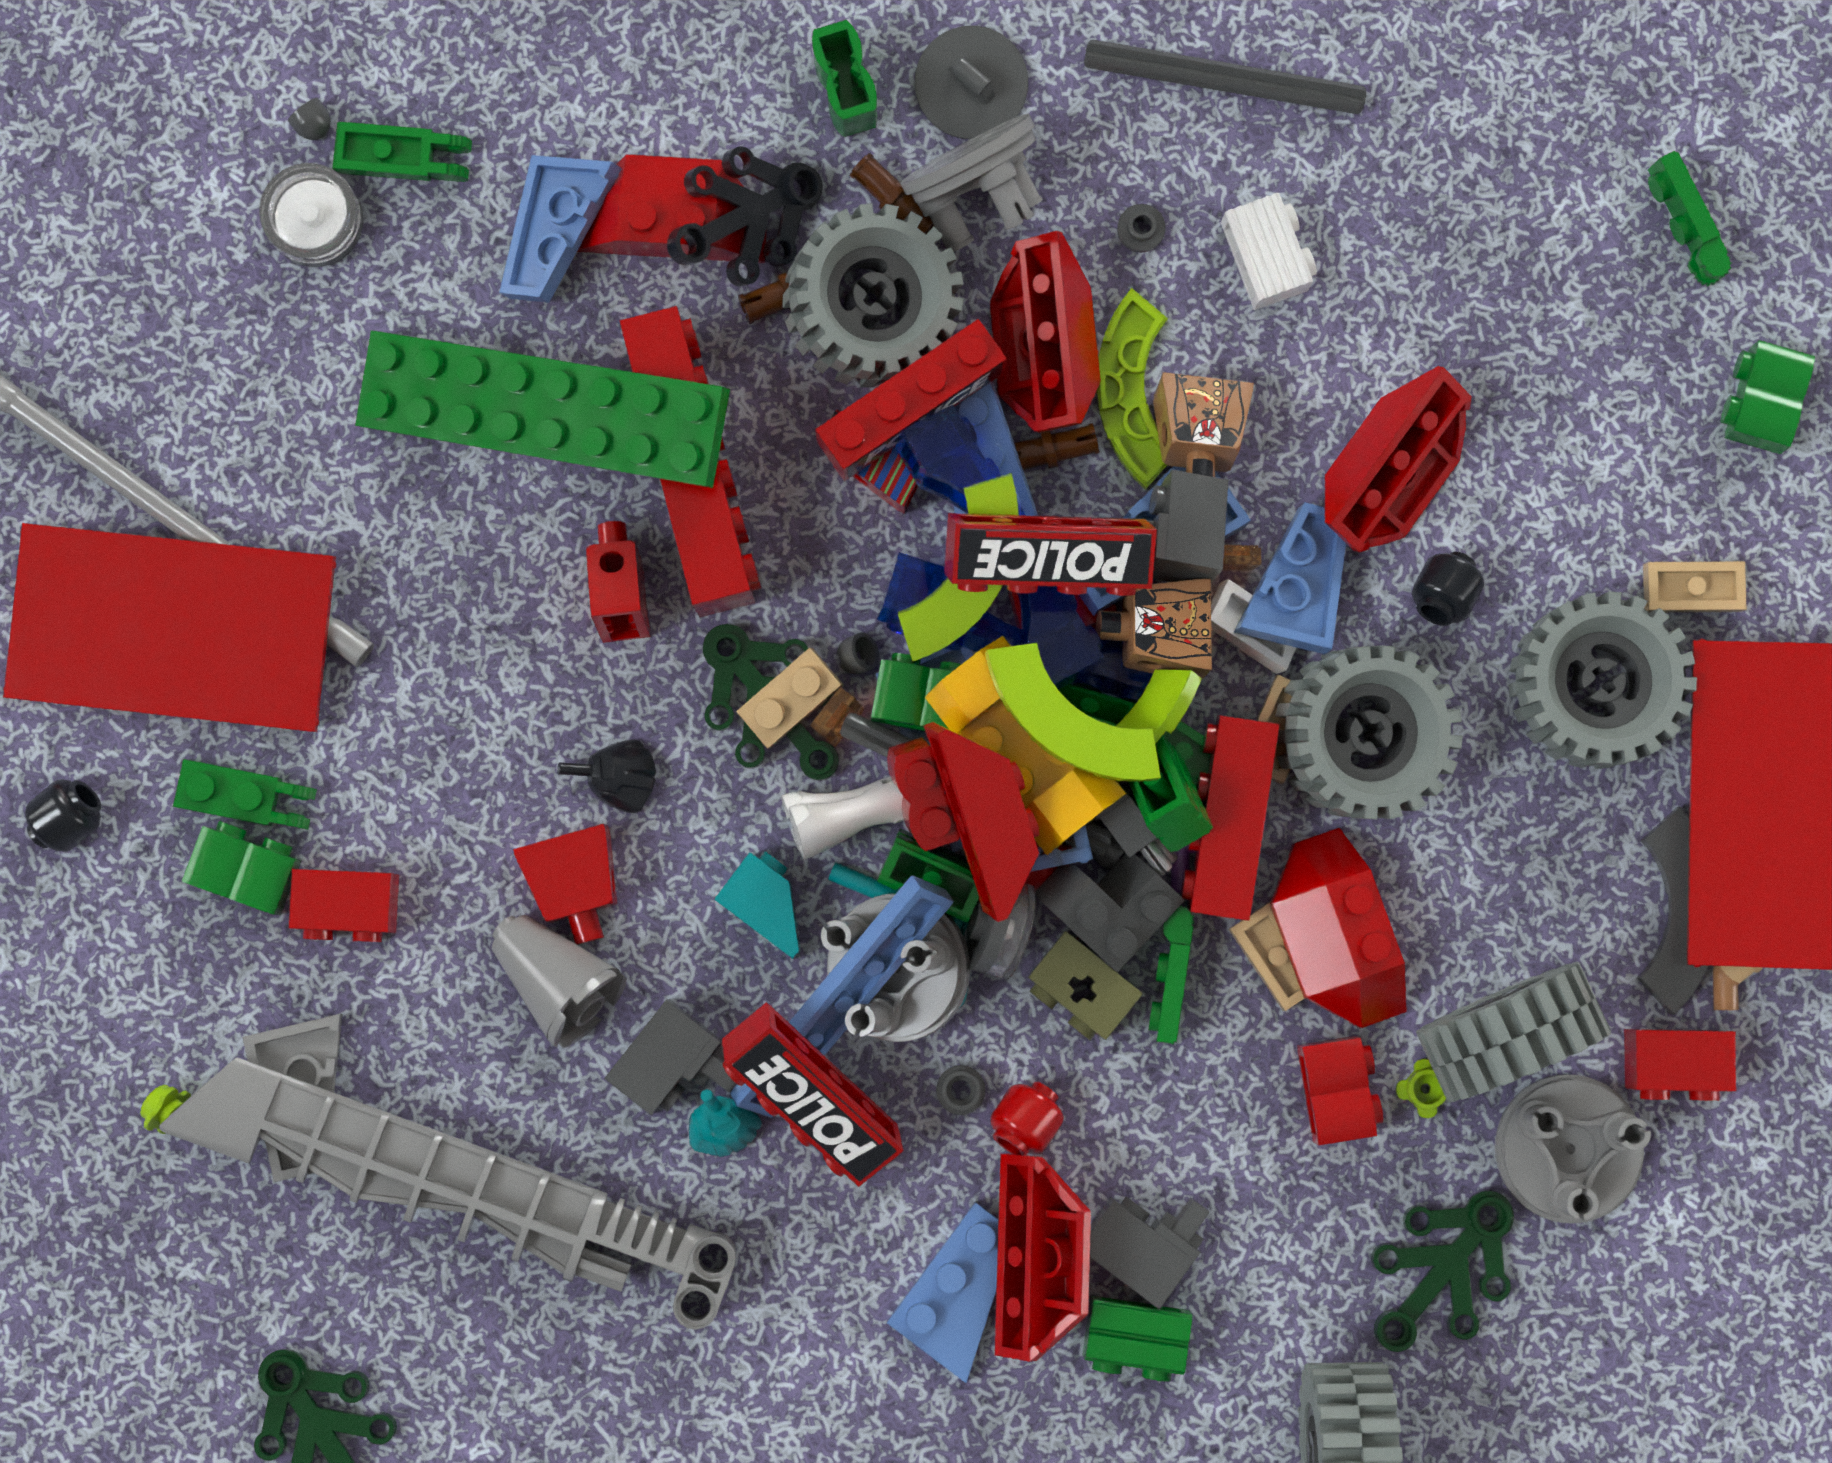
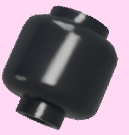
[1411,552,1484,626]
[25,779,101,852]

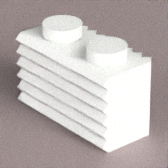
[1221,193,1317,310]

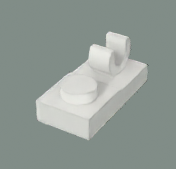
[1211,579,1297,674]

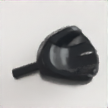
[557,739,656,813]

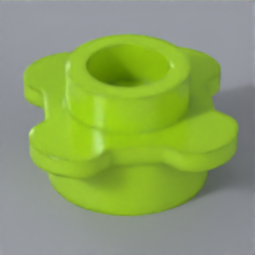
[1396,1059,1446,1118]
[140,1085,191,1134]

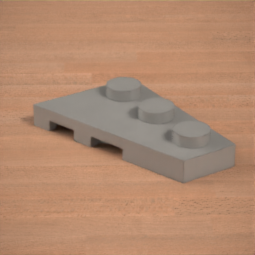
[242,1014,343,1182]

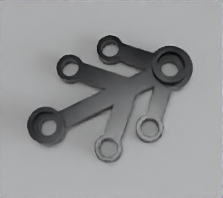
[667,146,823,287]

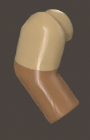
[1713,966,1763,1010]

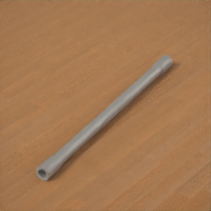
[0,374,374,667]

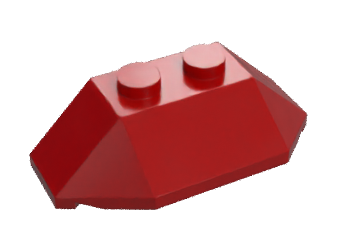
[577,154,767,263]
[990,230,1101,433]
[1325,366,1472,553]
[924,722,1040,922]
[1270,828,1407,1029]
[995,1153,1091,1362]

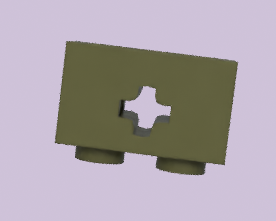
[1027,931,1143,1041]

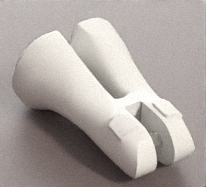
[781,776,904,860]

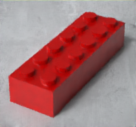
[619,306,762,617]

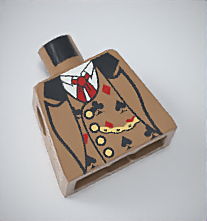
[1153,372,1254,477]
[1096,579,1212,681]

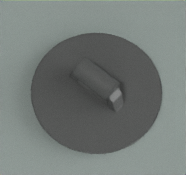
[915,26,1028,139]

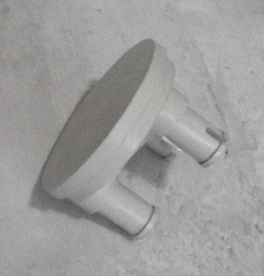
[900,114,1043,252]
[821,893,970,1042]
[1495,1074,1651,1224]

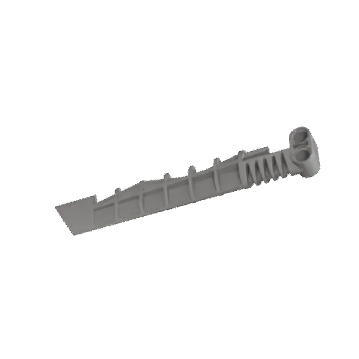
[159,1057,737,1330]

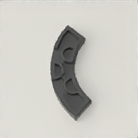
[1637,807,1708,1015]

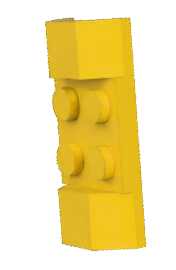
[925,636,1127,855]

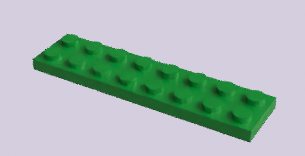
[355,330,730,488]

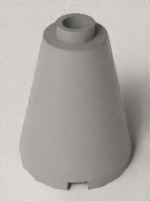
[492,915,627,1048]

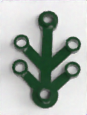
[703,624,841,781]
[1371,1190,1514,1352]
[254,1349,397,1463]

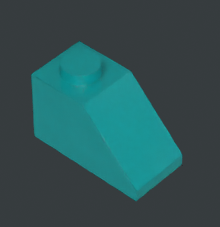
[714,851,801,959]

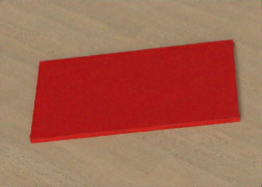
[3,523,337,732]
[1687,639,1832,970]

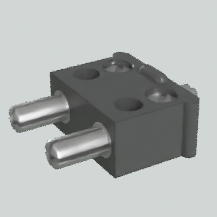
[1097,781,1178,876]

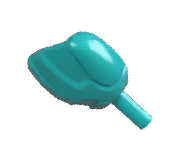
[688,1089,762,1157]

